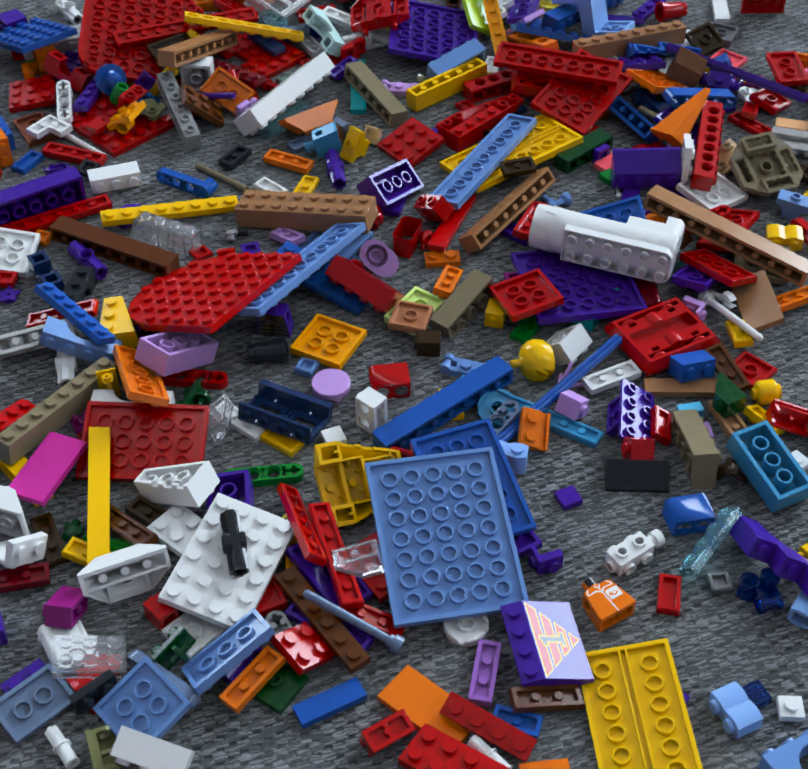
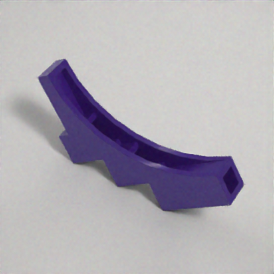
[729,514,808,596]

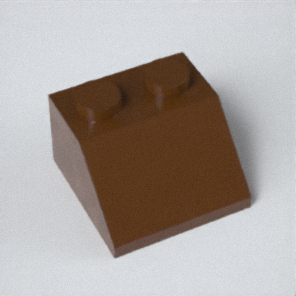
[665,46,708,88]

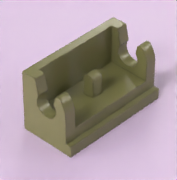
[84,726,124,769]

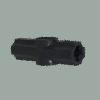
[220,509,249,578]

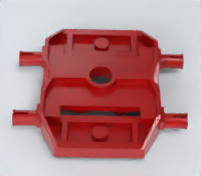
[351,0,410,37]

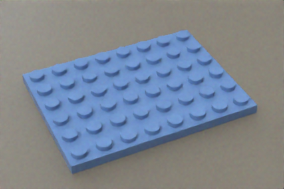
[365,447,529,629]

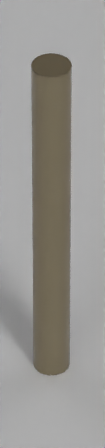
[195,163,249,192]

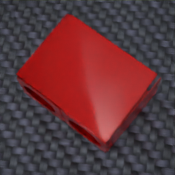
[393,216,422,259]
[368,362,411,399]

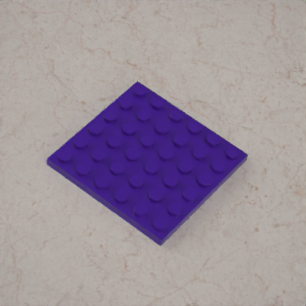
[388,0,478,61]
[510,250,648,325]

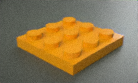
[290,313,367,370]

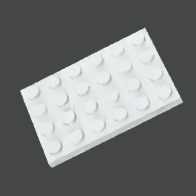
[158,493,294,629]

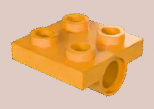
[106,100,147,134]

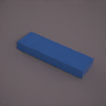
[292,677,368,729]

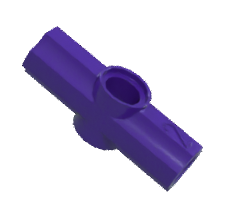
[325,149,346,190]
[67,241,108,280]

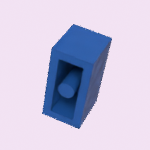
[668,350,716,383]

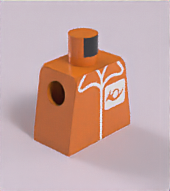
[582,578,636,633]

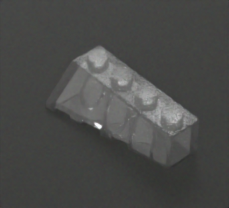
[129,211,205,255]

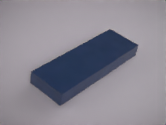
[247,34,286,56]

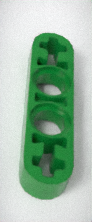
[225,463,304,487]

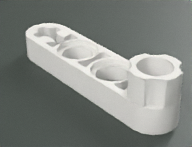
[56,80,74,124]

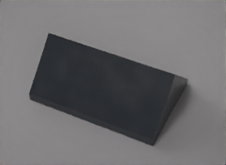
[603,458,670,493]

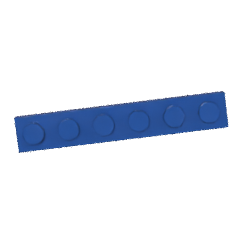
[510,22,591,42]
[34,282,116,346]

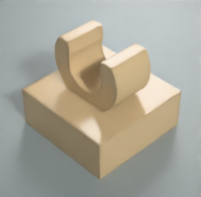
[364,125,382,145]

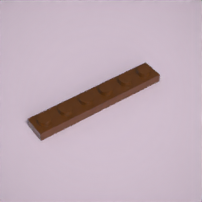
[274,566,371,674]

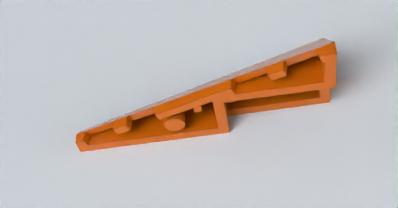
[650,87,711,147]

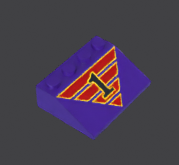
[500,601,594,687]

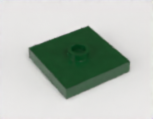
[252,663,309,715]

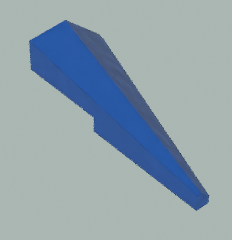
[625,41,702,59]

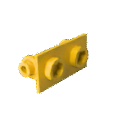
[95,367,121,397]

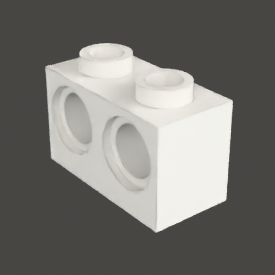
[355,386,388,434]

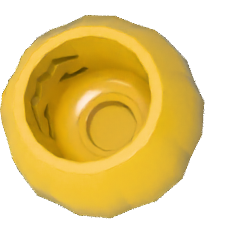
[510,339,555,382]

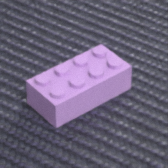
[134,332,219,377]

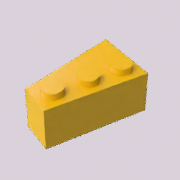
[100,296,139,349]

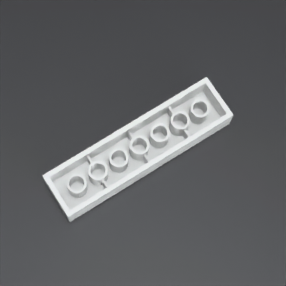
[233,51,335,137]

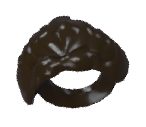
[716,457,748,483]

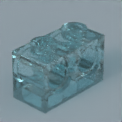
[258,9,289,27]

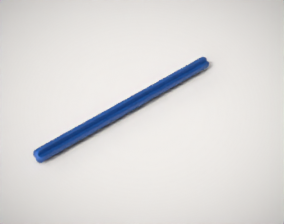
[497,334,623,443]

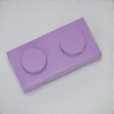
[270,228,306,246]

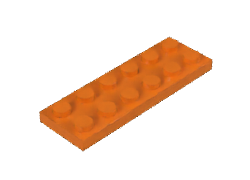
[112,344,170,407]

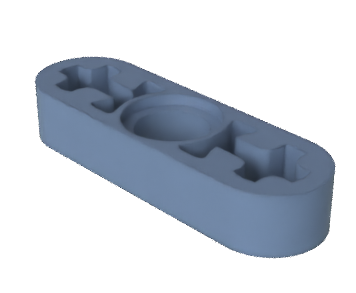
[489,399,520,435]

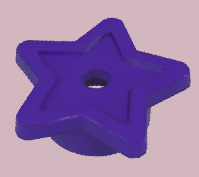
[0,286,21,304]

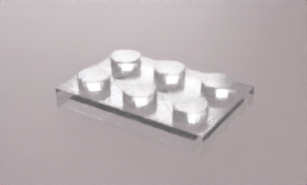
[52,635,126,679]

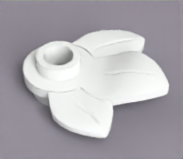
[737,86,758,103]

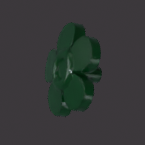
[62,519,84,541]

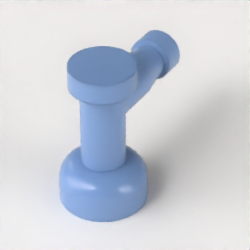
[541,192,572,207]

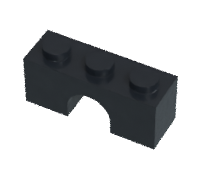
[62,265,97,303]

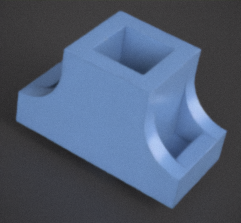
[775,189,808,220]

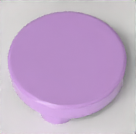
[311,368,351,402]

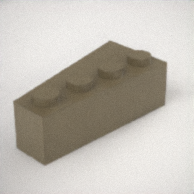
[430,268,494,339]
[671,409,721,489]

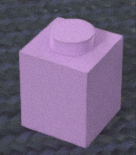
[554,390,590,421]

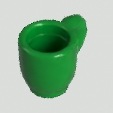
[109,82,129,105]

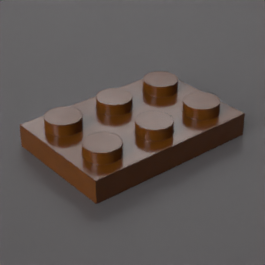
[179,84,225,128]

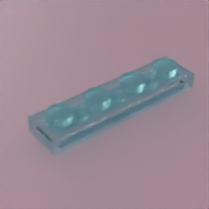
[261,99,311,139]
[679,506,743,576]

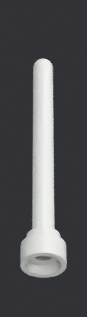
[698,290,763,341]

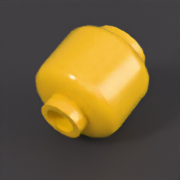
[750,379,782,406]

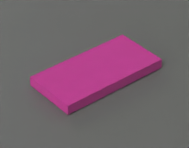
[9,431,88,506]

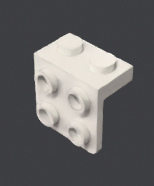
[0,532,48,569]

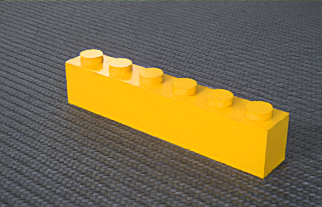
[406,58,487,112]

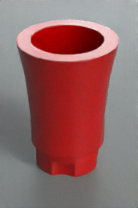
[654,2,688,22]

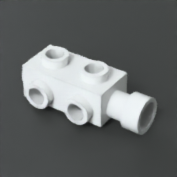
[605,529,665,576]

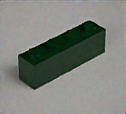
[553,128,613,174]

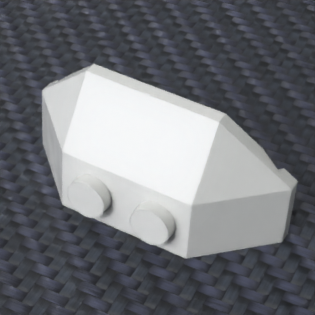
[77,543,172,604]

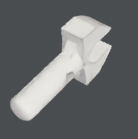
[709,289,737,310]

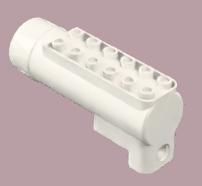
[528,204,685,283]

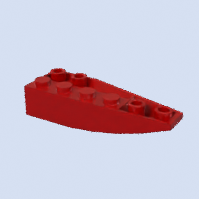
[436,93,524,153]

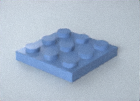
[92,656,194,739]

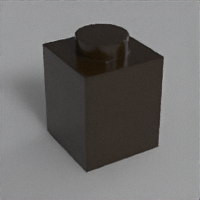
[414,330,441,357]

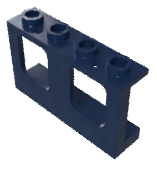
[238,379,333,445]

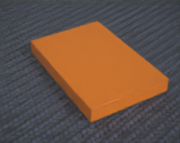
[200,66,256,117]

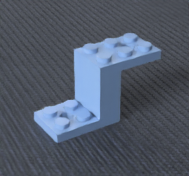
[552,0,635,37]

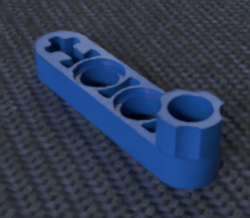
[155,167,218,199]

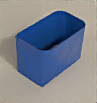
[662,493,716,536]

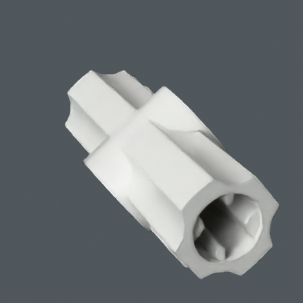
[55,0,82,25]
[55,351,77,389]

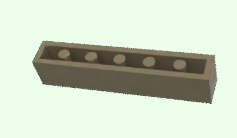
[344,61,408,127]

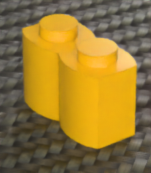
[765,224,804,251]

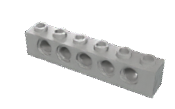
[157,70,202,151]

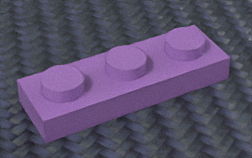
[468,639,502,707]

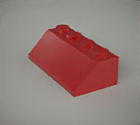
[325,255,405,314]

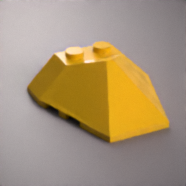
[314,441,401,528]

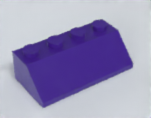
[610,147,682,188]
[356,158,424,207]

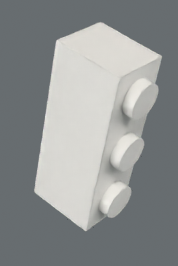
[87,161,142,194]
[110,725,195,769]

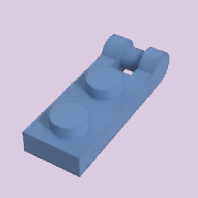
[439,353,484,377]

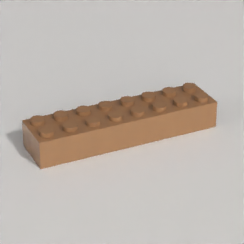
[234,189,378,234]

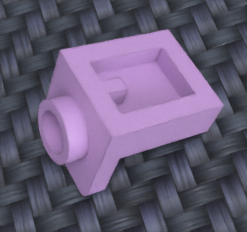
[682,295,707,322]

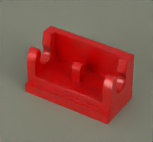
[765,398,808,437]
[359,709,416,757]

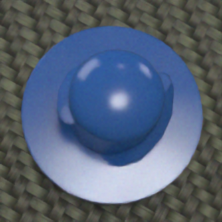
[95,64,127,95]

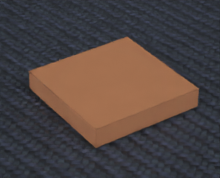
[388,300,434,334]

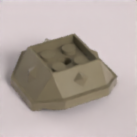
[728,131,803,197]

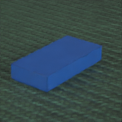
[10,150,45,175]

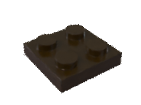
[685,21,726,56]

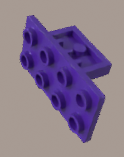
[606,379,654,440]

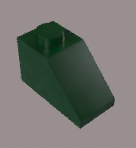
[712,372,747,419]

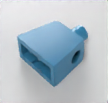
[304,121,342,158]

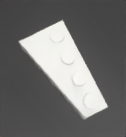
[133,460,220,508]

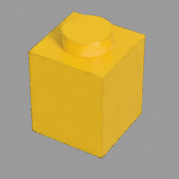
[484,298,507,329]

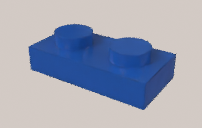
[493,703,544,740]

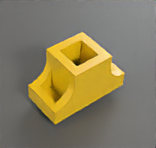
[339,126,371,163]

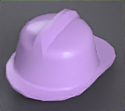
[359,239,399,277]

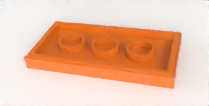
[377,665,472,743]

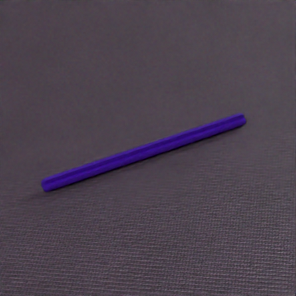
[666,43,808,104]

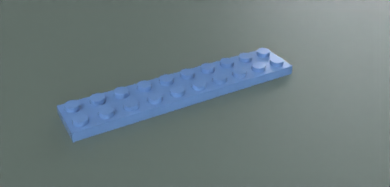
[431,113,537,210]
[236,222,367,317]

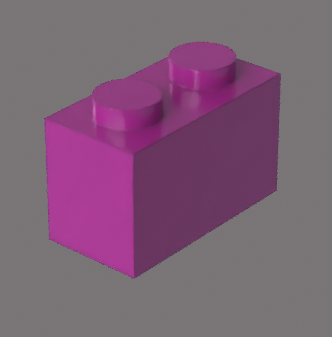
[42,586,88,629]

